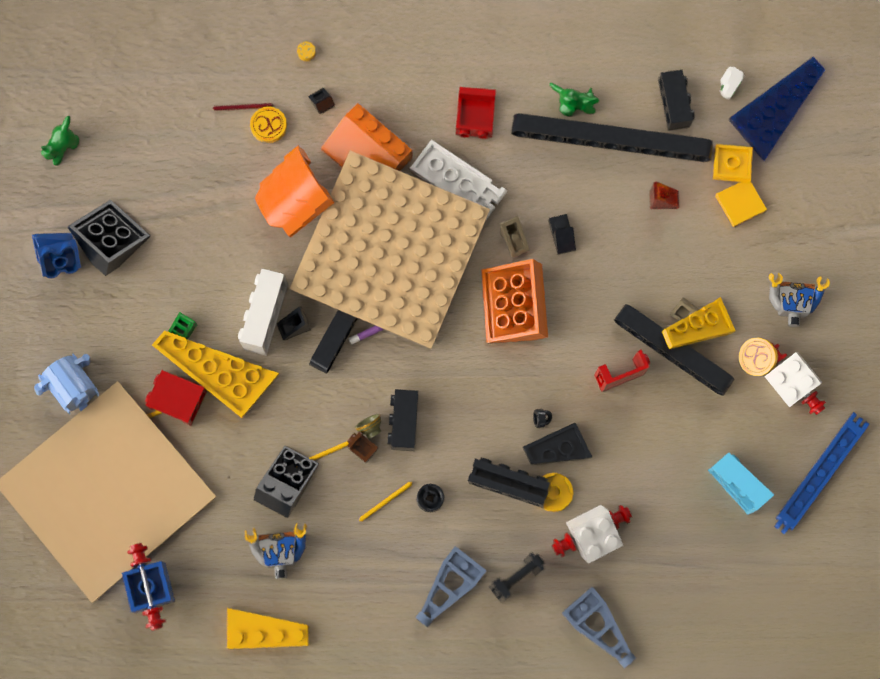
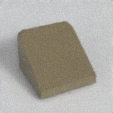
[670,297,698,321]

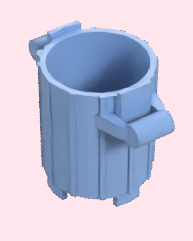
[34,353,99,414]

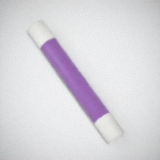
[348,326,384,345]

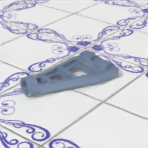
[415,546,487,628]
[562,587,636,668]

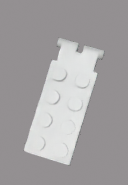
[410,140,507,220]

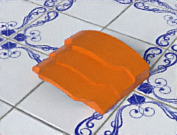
[255,146,334,237]

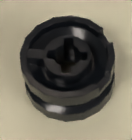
[416,484,444,513]

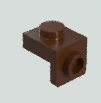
[347,431,379,463]

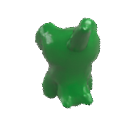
[549,82,599,117]
[41,115,79,166]

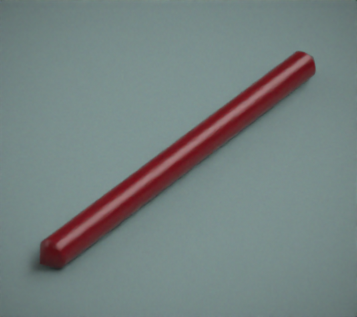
[212,103,274,111]

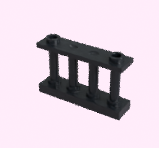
[489,552,545,603]

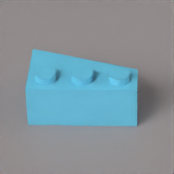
[708,453,774,515]

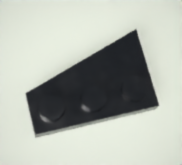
[522,422,593,465]

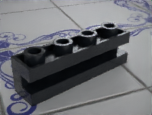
[468,457,551,508]

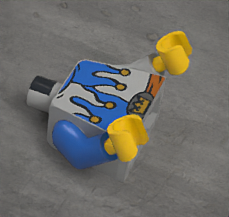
[769,273,830,327]
[245,523,307,579]

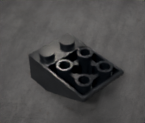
[253,446,319,518]

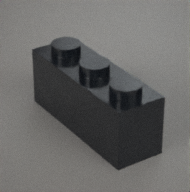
[658,69,695,130]
[388,389,418,451]

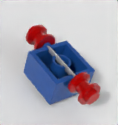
[122,543,175,631]

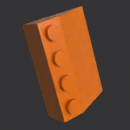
[321,103,413,171]
[481,259,548,343]

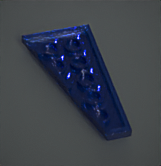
[729,56,825,161]

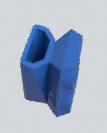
[32,233,81,278]

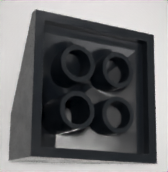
[68,200,150,276]

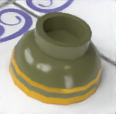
[355,414,381,438]

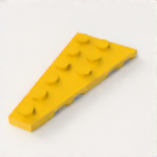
[152,330,279,418]

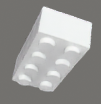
[238,269,288,356]

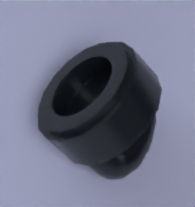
[533,409,552,428]

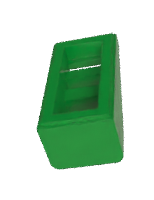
[168,312,197,339]

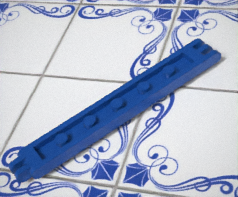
[774,412,869,534]

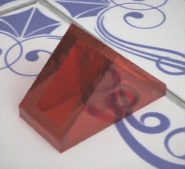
[649,181,679,209]

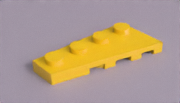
[662,297,736,349]
[227,608,309,649]

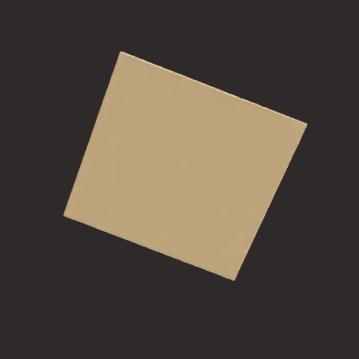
[289,150,490,349]
[0,381,216,603]

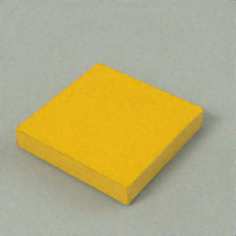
[713,144,753,183]
[715,181,767,227]

